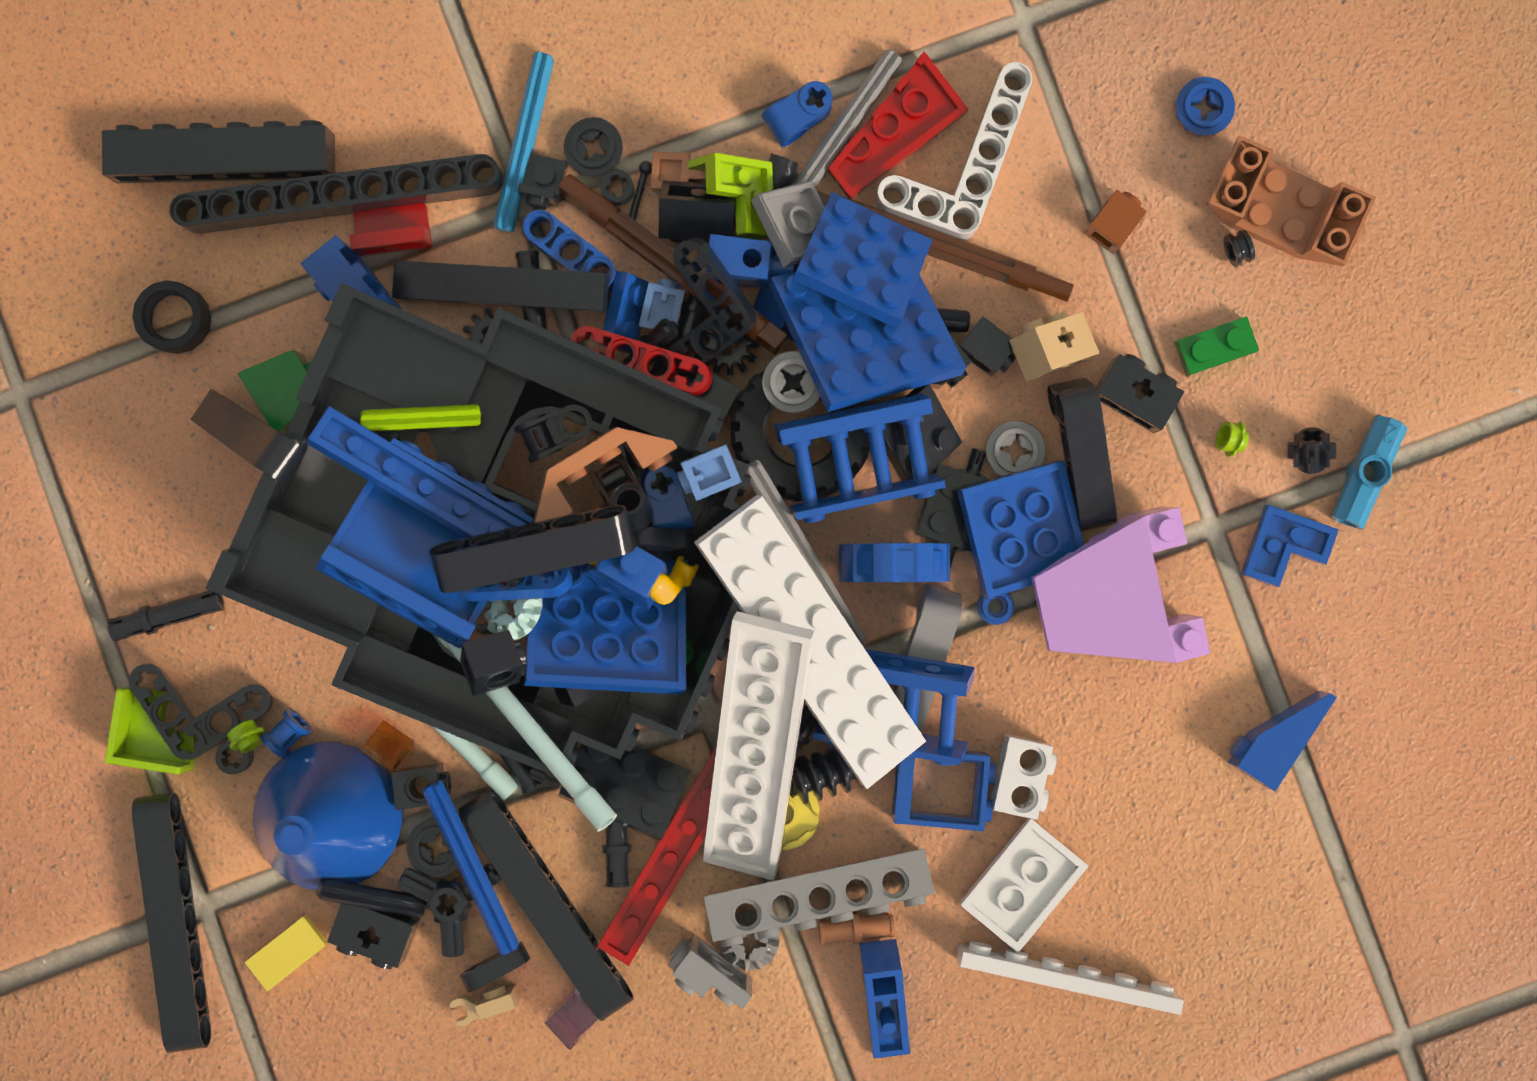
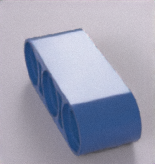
[523,210,617,293]

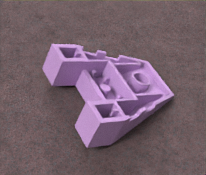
[1032,506,1210,663]

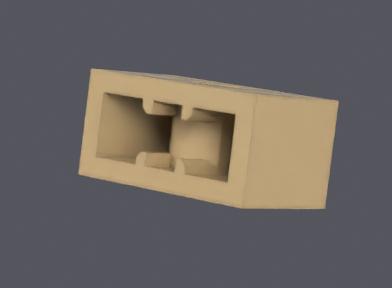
[1009,311,1099,382]

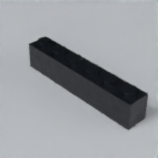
[102,120,336,184]

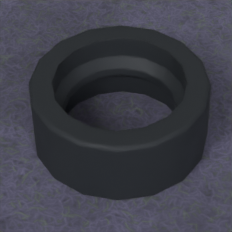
[132,280,211,354]

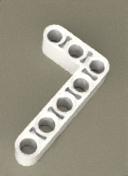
[875,62,1032,241]

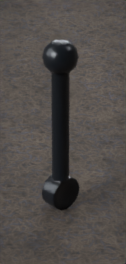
[629,161,652,220]

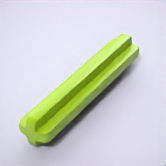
[360,404,481,431]

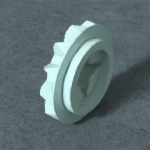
[483,579,542,640]

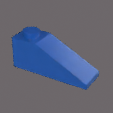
[1228,691,1337,791]
[859,939,910,1059]

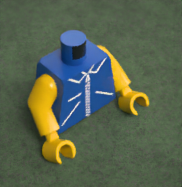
[583,507,699,611]

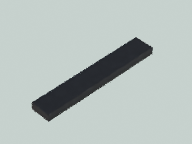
[392,260,609,312]

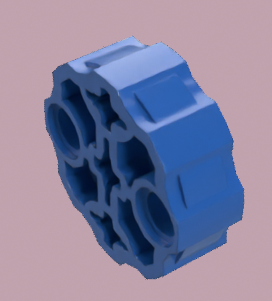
[839,543,950,582]

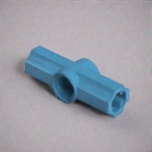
[1330,415,1408,530]

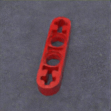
[570,326,712,395]

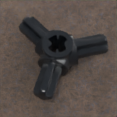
[398,863,501,958]

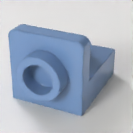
[639,278,687,330]
[677,444,742,501]

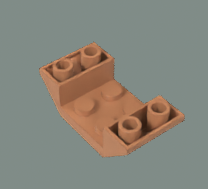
[1207,135,1376,266]
[533,427,678,523]

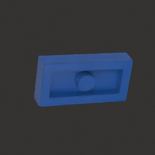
[603,271,649,354]

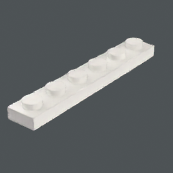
[956,941,1184,1015]

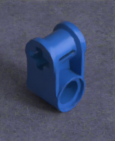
[761,81,832,148]
[641,464,694,531]

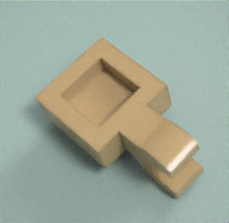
[449,984,520,1027]

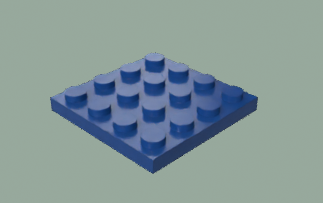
[768,271,967,412]
[524,561,686,695]

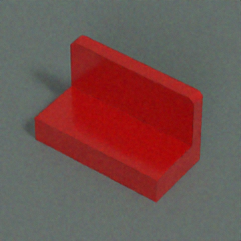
[349,203,432,257]

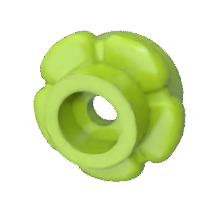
[1215,422,1249,457]
[227,720,264,754]

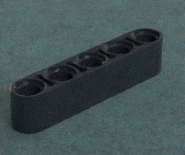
[429,505,636,593]

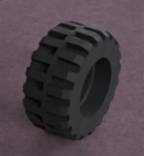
[730,366,870,502]

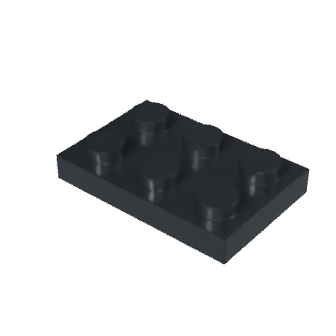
[558,744,691,841]

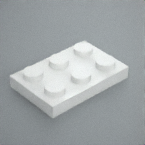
[959,818,1089,953]

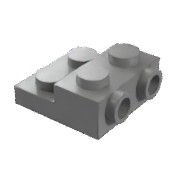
[667,934,753,1009]

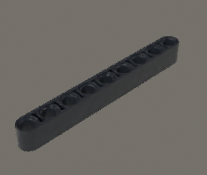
[169,154,504,234]

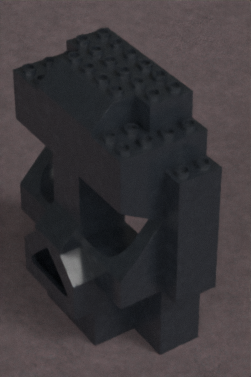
[205,283,751,776]

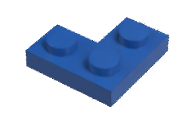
[1240,505,1339,587]

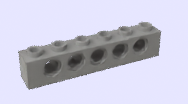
[704,848,935,948]

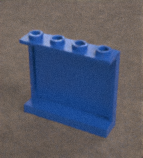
[315,438,534,649]

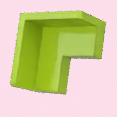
[688,152,773,240]
[104,686,198,774]

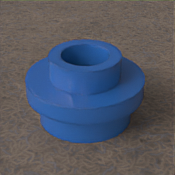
[977,593,1014,625]

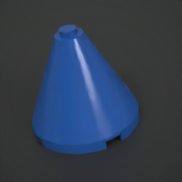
[253,741,404,891]

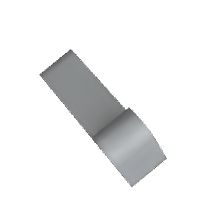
[892,583,962,733]

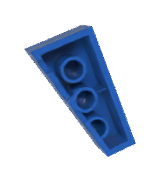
[300,235,402,309]

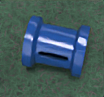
[261,708,312,758]

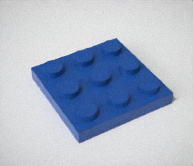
[792,192,932,329]
[957,460,1084,599]

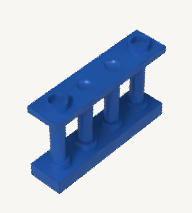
[774,393,946,523]
[813,649,975,766]

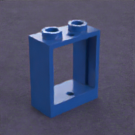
[892,751,996,831]

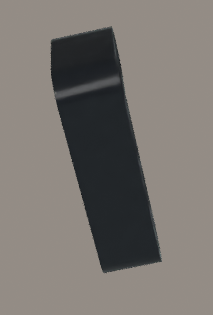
[1047,378,1117,531]

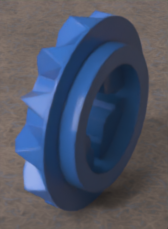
[1175,77,1235,137]

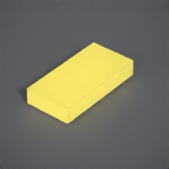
[244,914,328,992]

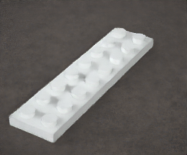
[694,495,926,789]
[703,611,815,881]

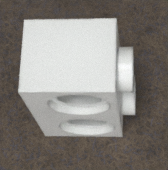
[990,733,1057,820]

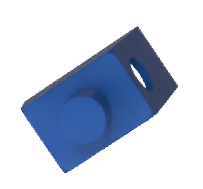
[706,234,798,289]

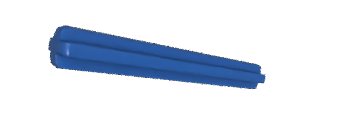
[423,781,519,955]

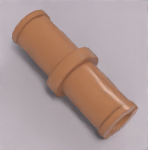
[818,913,895,945]

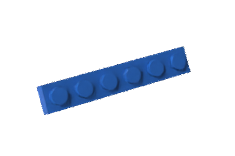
[306,406,526,538]

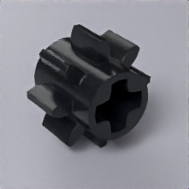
[1287,427,1336,474]

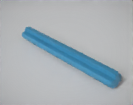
[494,52,554,232]

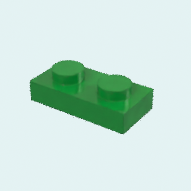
[1174,316,1259,377]

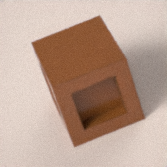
[1084,190,1147,254]

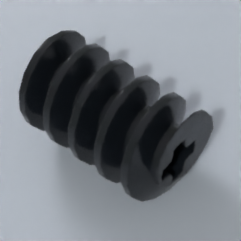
[790,748,864,805]

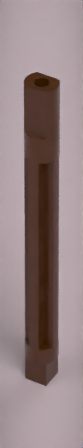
[559,174,787,355]
[817,191,1074,302]

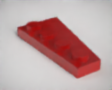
[828,51,968,199]

